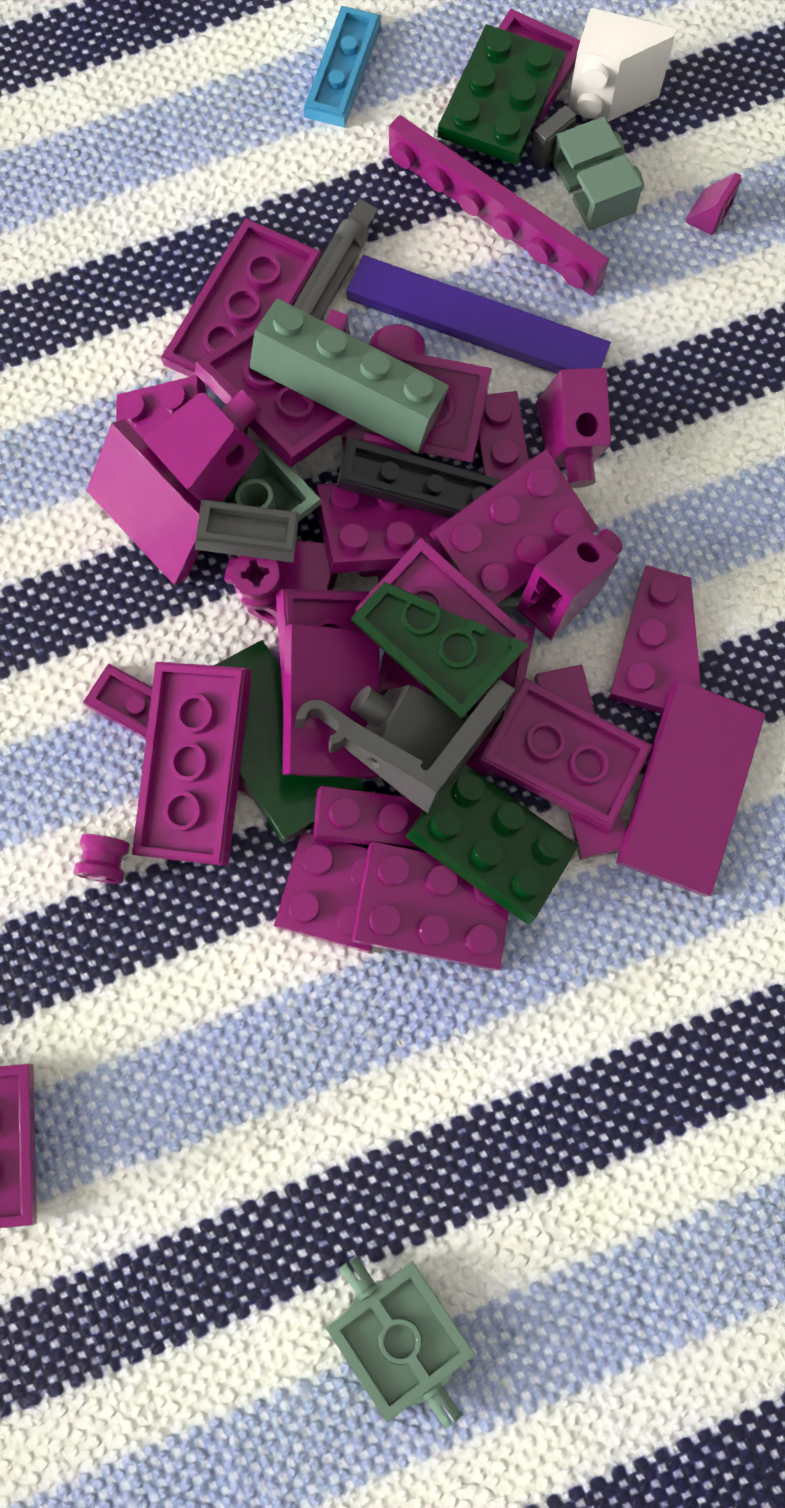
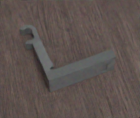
[295,679,515,813]

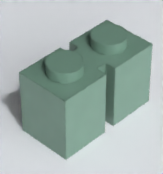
[552,116,644,231]

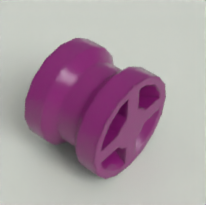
[231,556,283,610]
[73,834,130,884]

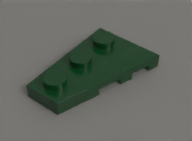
[351,582,529,720]

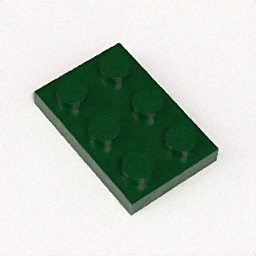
[437,24,566,165]
[405,764,579,925]

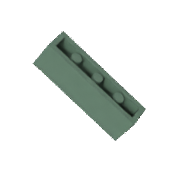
[249,298,449,454]

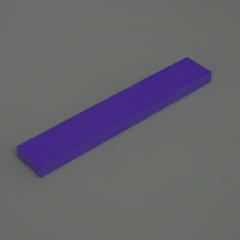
[346,255,611,374]

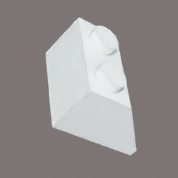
[568,8,677,122]

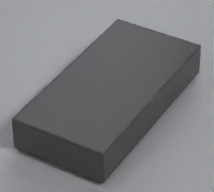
[195,499,299,563]

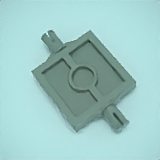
[325,1255,475,1429]

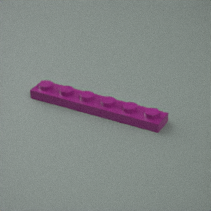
[389,114,609,296]

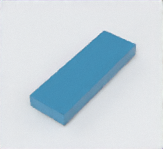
[304,5,381,128]

